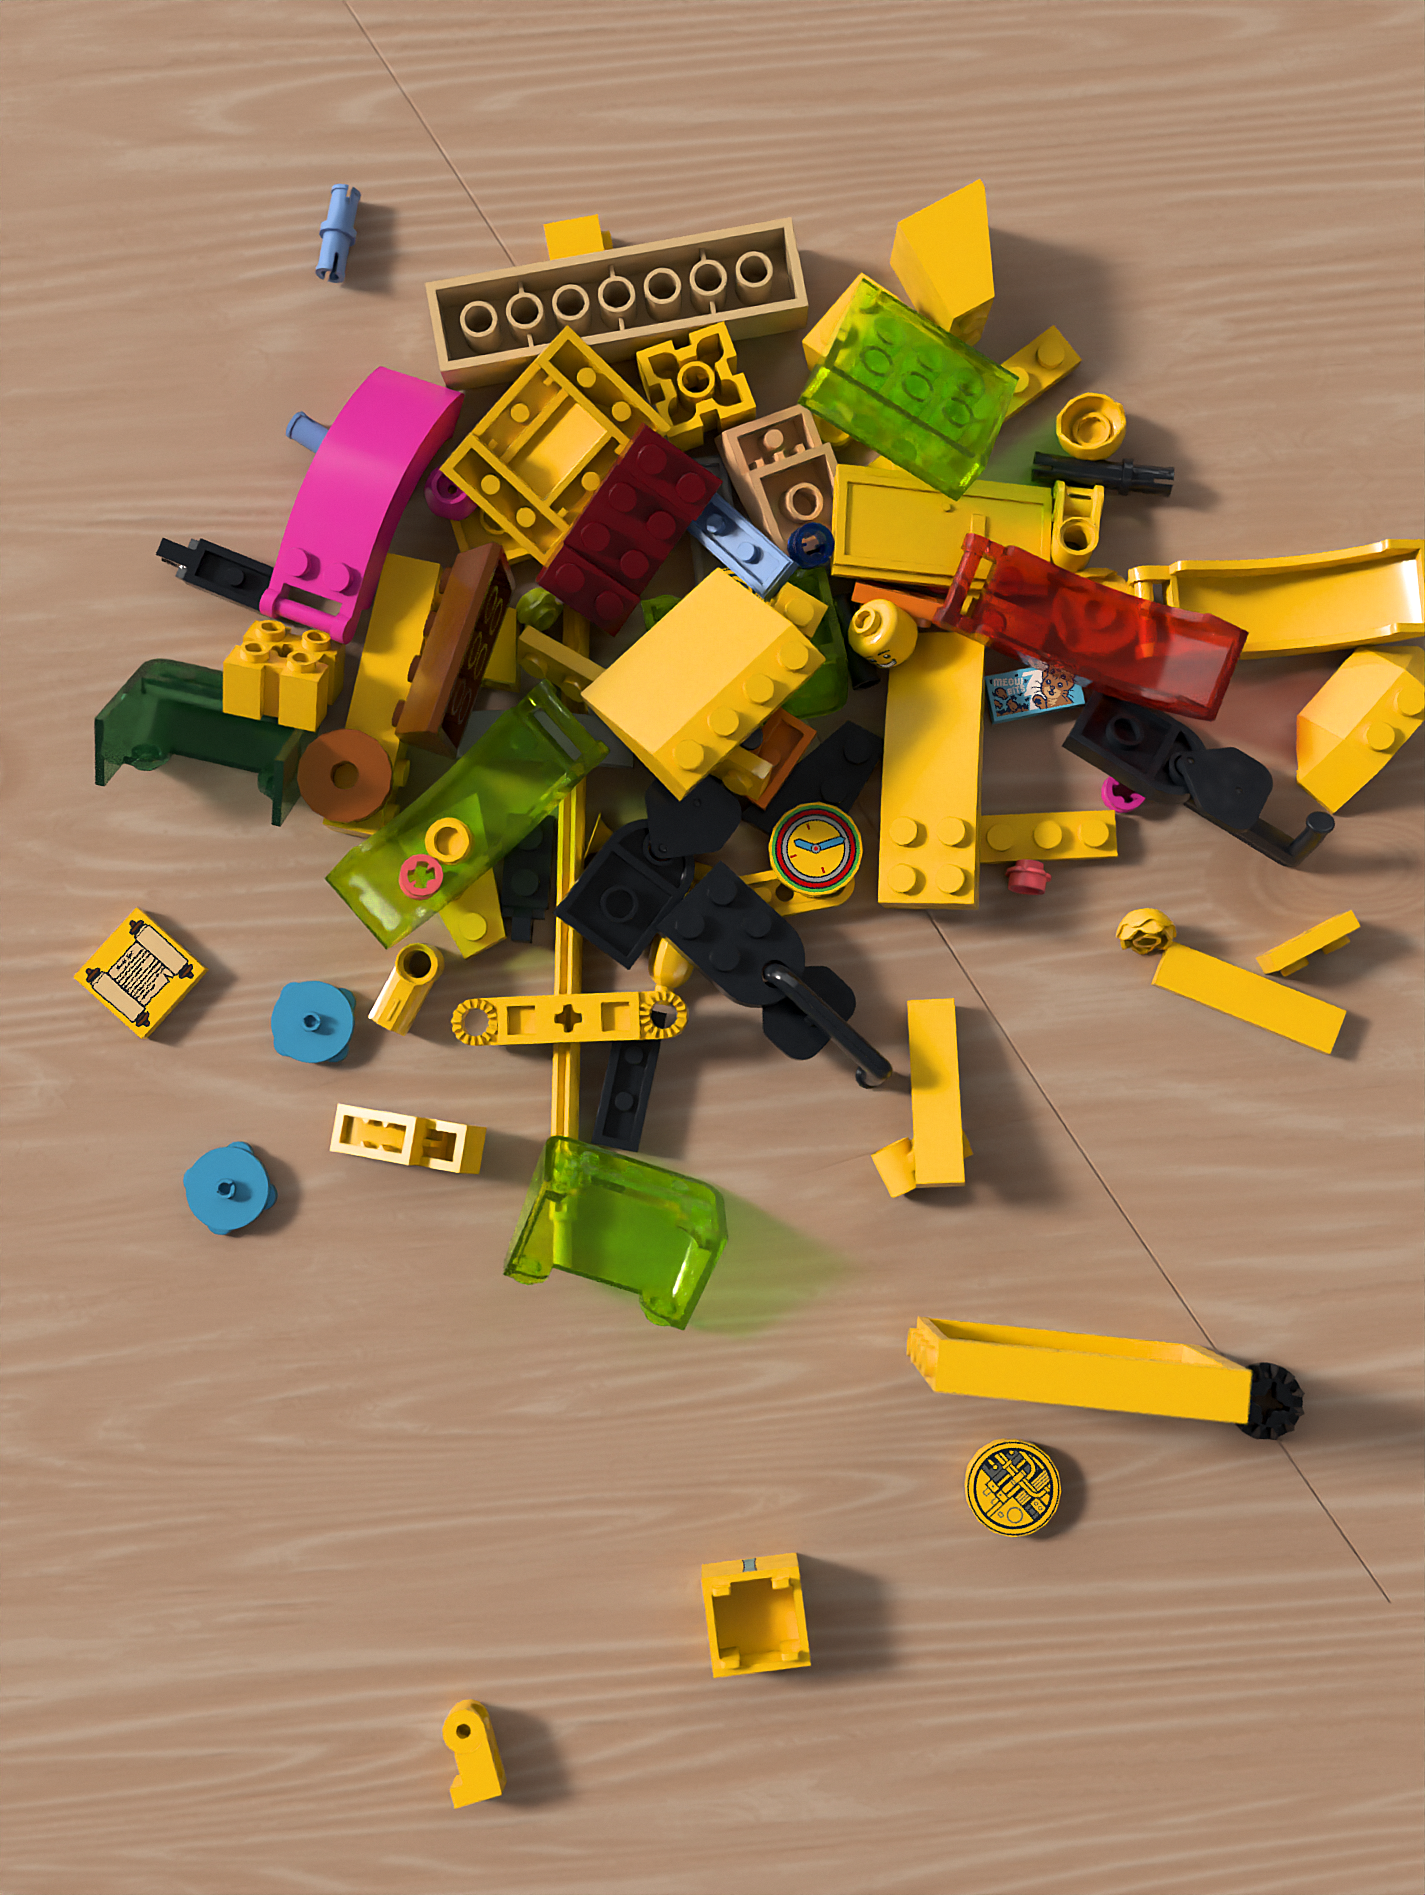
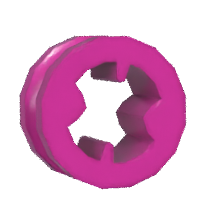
[1101,776,1145,813]

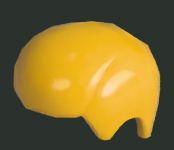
[1056,392,1127,461]

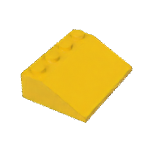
[579,567,826,801]

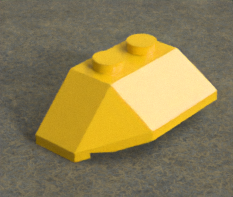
[1296,645,1425,814]

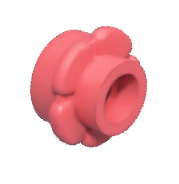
[1005,859,1052,895]

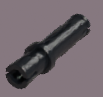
[1031,451,1175,498]

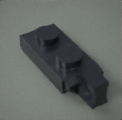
[156,538,274,619]
[501,813,556,943]

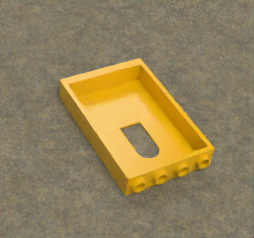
[907,1316,1251,1424]

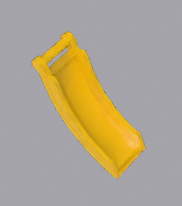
[1128,539,1425,664]

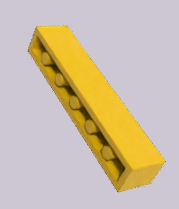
[322,553,444,842]

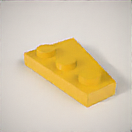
[397,793,507,960]

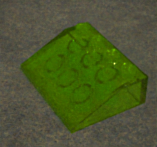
[797,278,1019,502]

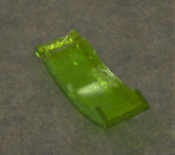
[324,679,611,950]

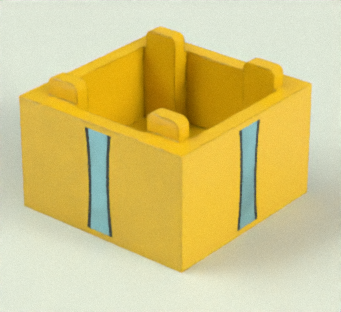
[701,1552,811,1678]

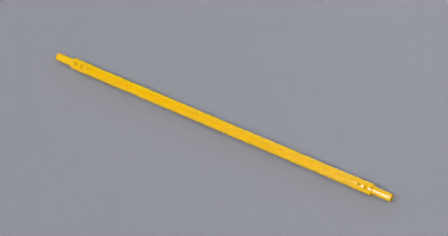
[549,602,590,1268]

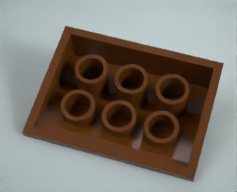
[392,542,516,760]

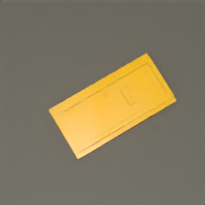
[830,464,1053,598]

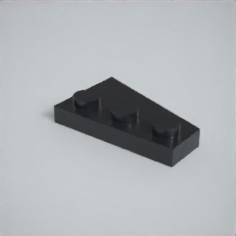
[741,720,884,837]

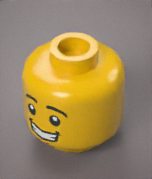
[848,599,918,668]

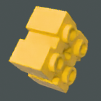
[636,321,756,452]
[223,620,346,732]

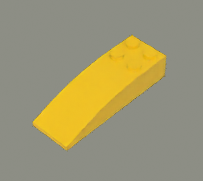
[878,632,986,910]

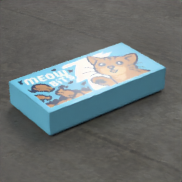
[985,659,1085,725]

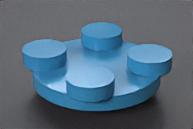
[271,981,356,1063]
[183,1141,278,1235]

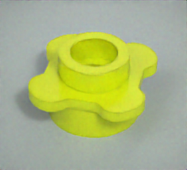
[516,588,563,631]

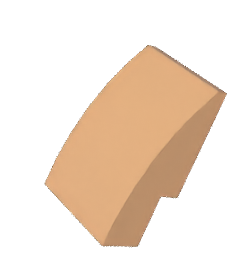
[714,401,838,558]

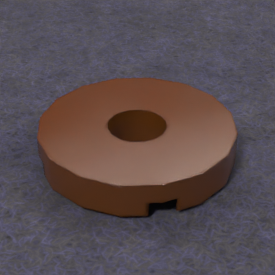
[297,728,394,824]

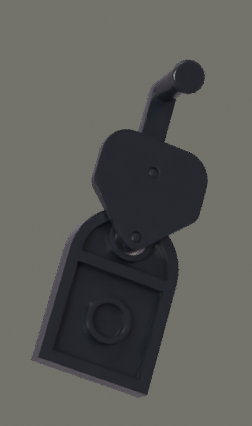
[1062,676,1335,867]
[552,727,764,970]
[655,860,893,1089]

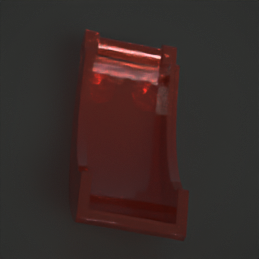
[932,533,1249,722]

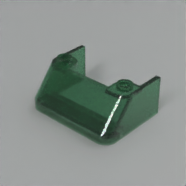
[94,658,321,827]

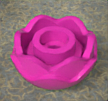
[424,464,478,521]

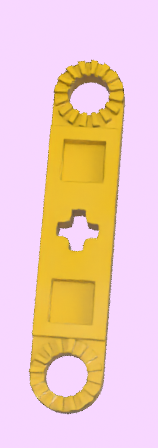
[451,991,689,1046]

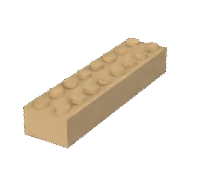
[425,217,809,391]

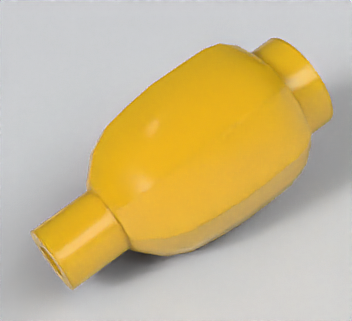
[648,933,694,1006]

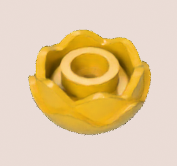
[1116,908,1177,954]

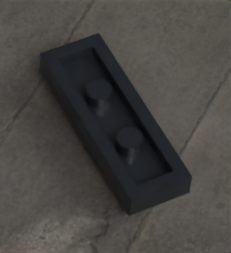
[591,1010,667,1153]

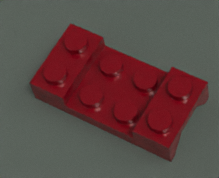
[535,422,723,637]

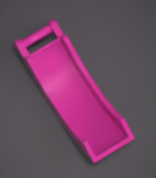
[259,366,465,645]

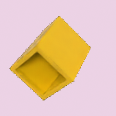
[890,179,995,352]

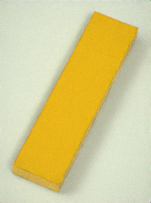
[1151,941,1347,1055]
[907,998,965,1188]

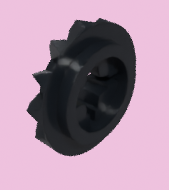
[1234,1362,1305,1440]

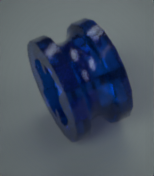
[787,522,835,568]

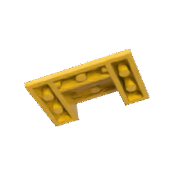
[439,325,672,566]

